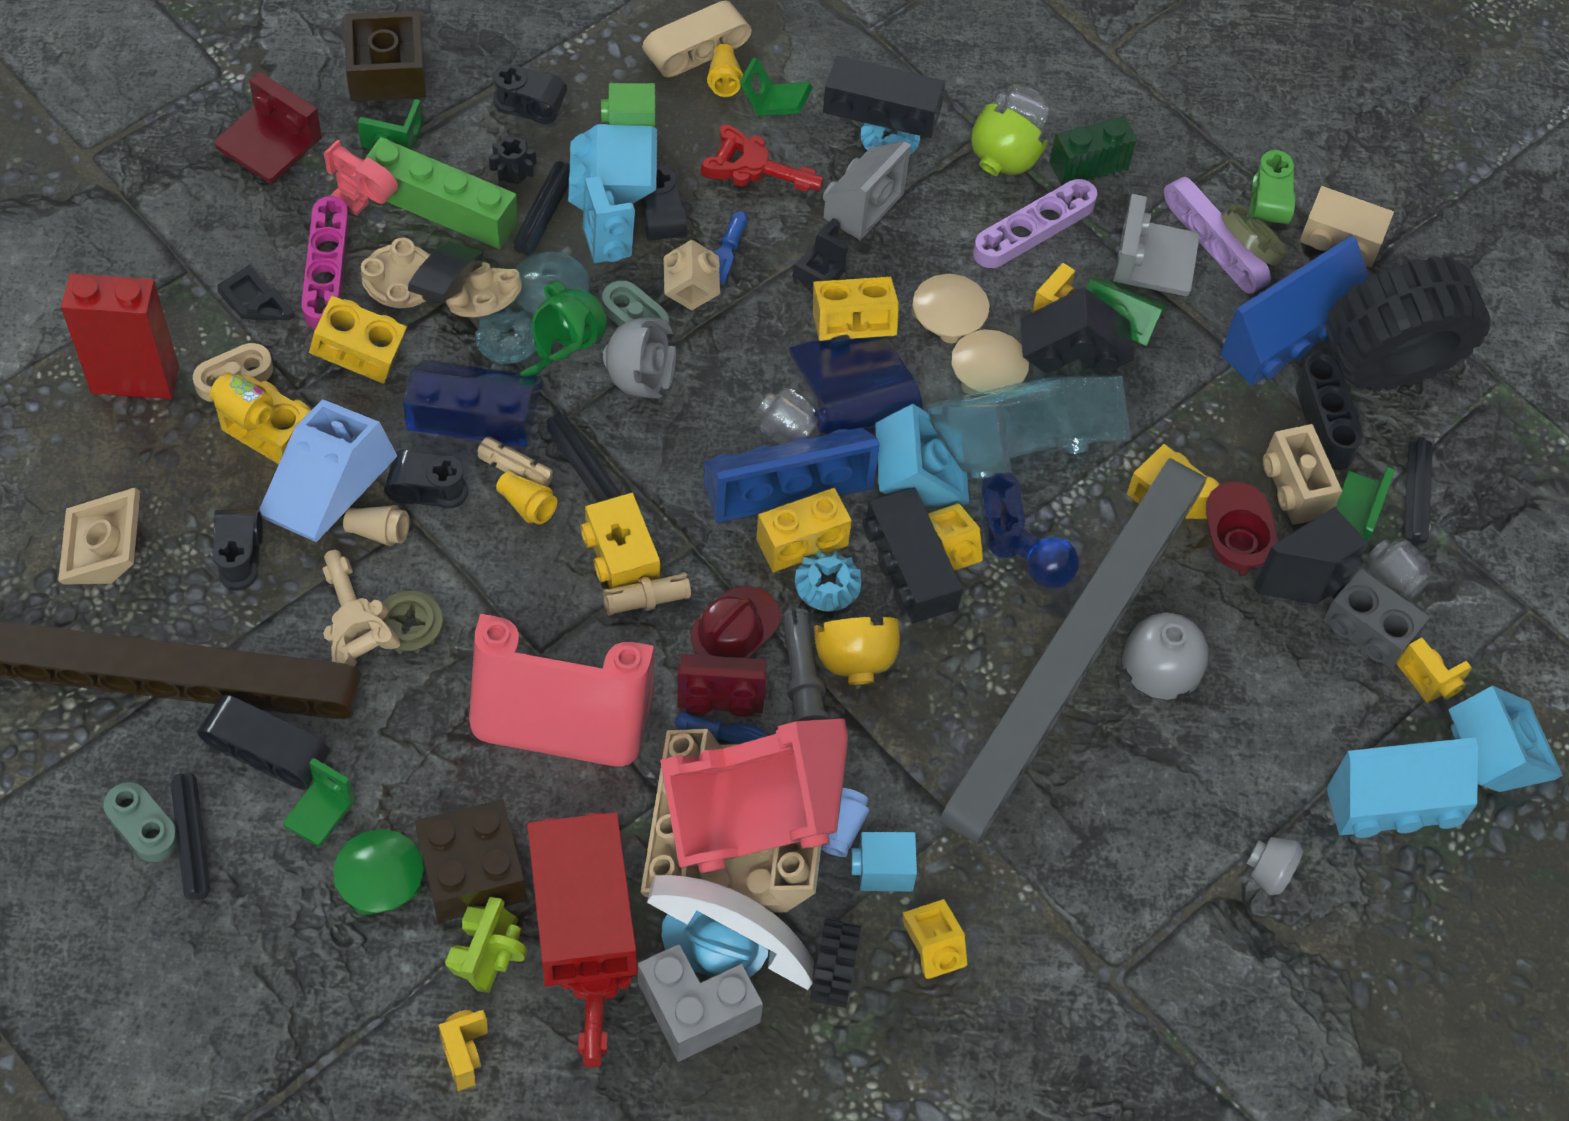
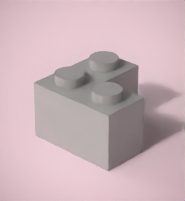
[638,944,763,1062]

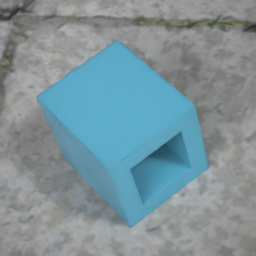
[851,832,917,892]

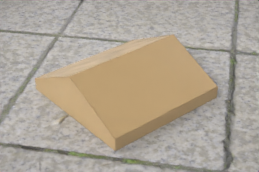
[58,488,140,585]

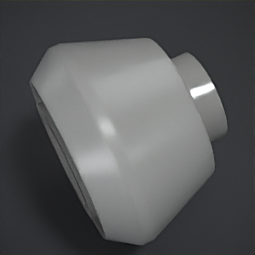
[1246,837,1303,896]

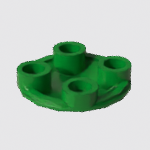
[333,829,424,916]

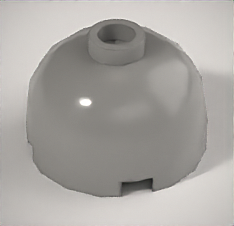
[603,318,676,399]
[1122,612,1209,700]

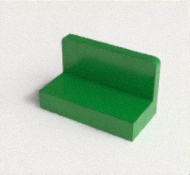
[1086,277,1168,346]
[1335,466,1395,542]

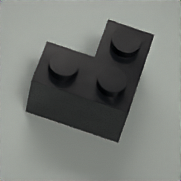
[1020,287,1134,375]

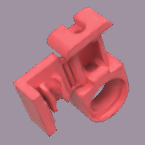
[324,140,398,216]

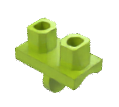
[445,897,528,993]

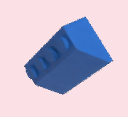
[1220,235,1369,386]
[703,428,880,523]

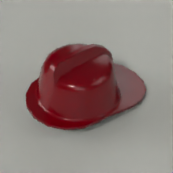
[1206,482,1278,576]
[691,586,781,658]

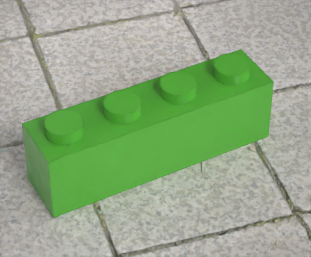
[364,137,518,250]

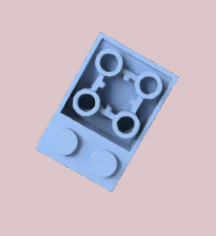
[260,399,397,542]

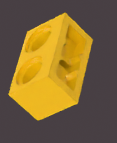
[813,277,899,341]
[309,295,407,384]
[216,374,311,464]
[756,487,852,573]

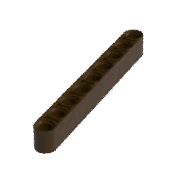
[0,621,362,719]

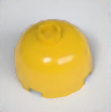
[814,617,900,685]

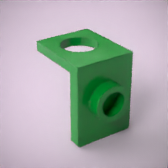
[740,58,813,116]
[357,99,424,150]
[283,758,355,848]

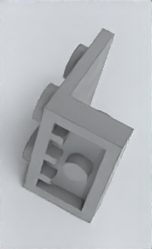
[1113,194,1200,296]

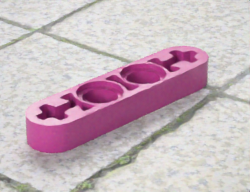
[301,196,350,329]

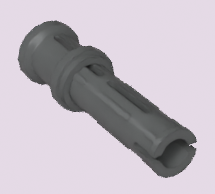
[782,608,830,722]

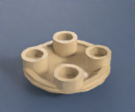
[361,238,430,308]
[446,262,523,318]
[911,274,990,344]
[951,329,1029,396]

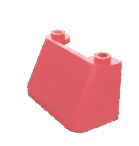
[469,614,654,767]
[660,719,849,874]

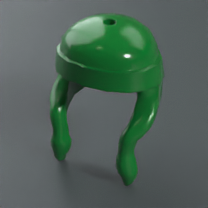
[519,281,607,377]

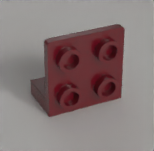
[214,71,322,183]
[677,654,767,717]

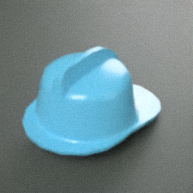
[661,910,768,978]

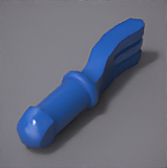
[713,211,748,284]
[675,713,767,744]

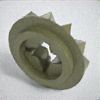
[382,591,443,655]

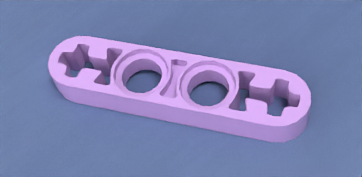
[1164,177,1271,294]
[973,179,1097,268]

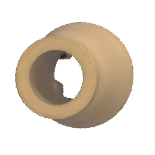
[343,505,409,547]

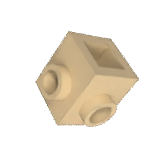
[664,239,720,310]

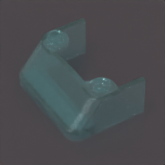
[927,375,1131,478]

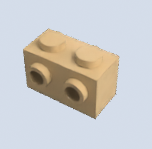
[1299,186,1394,268]
[1263,424,1342,525]

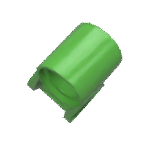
[1249,150,1295,224]

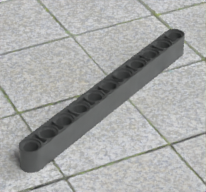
[939,458,1207,845]

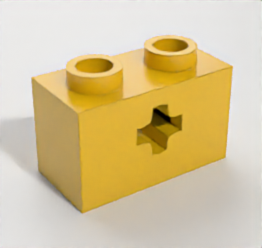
[580,492,660,589]

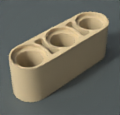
[642,0,752,78]

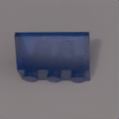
[403,360,542,447]

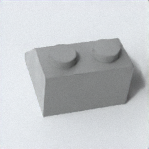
[823,141,911,241]

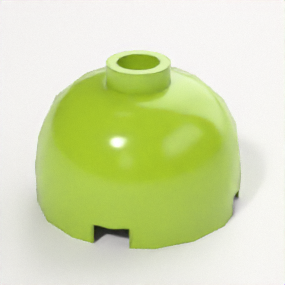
[971,104,1048,176]

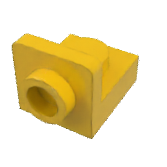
[1032,263,1076,313]
[928,503,983,571]
[1397,638,1472,704]
[902,899,968,979]
[439,1010,488,1091]

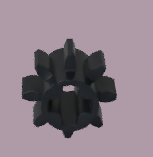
[489,136,537,184]

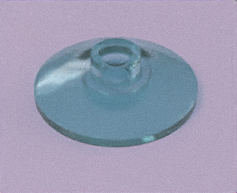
[515,252,589,314]

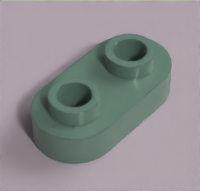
[602,281,669,336]
[103,782,178,862]

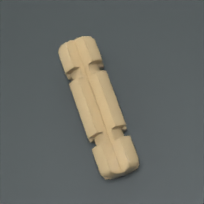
[477,437,553,487]

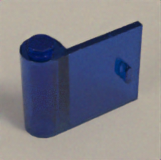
[789,334,923,435]

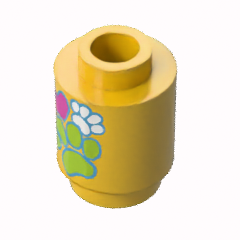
[209,372,273,430]

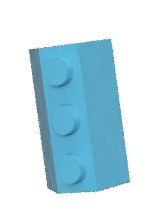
[1326,737,1478,838]

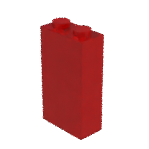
[61,273,179,399]
[527,812,637,987]

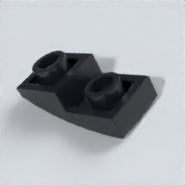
[407,241,484,303]

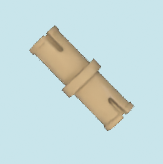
[602,572,691,616]

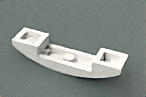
[647,875,814,990]

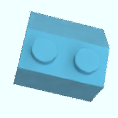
[568,124,657,210]
[875,404,969,507]
[1448,686,1563,792]

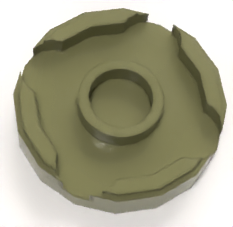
[1221,204,1287,266]

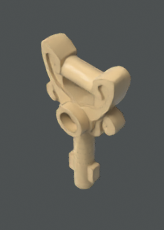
[322,550,400,667]

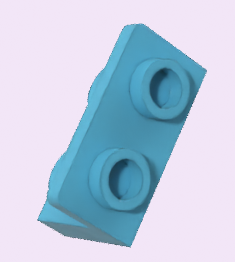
[583,176,635,264]

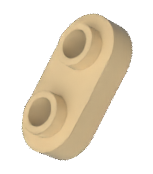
[193,343,273,402]

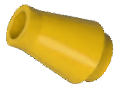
[707,44,743,97]
[496,471,557,525]

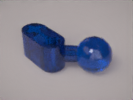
[981,470,1079,589]

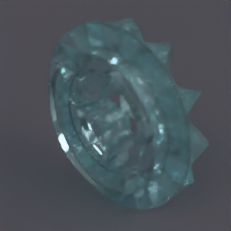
[475,307,536,364]

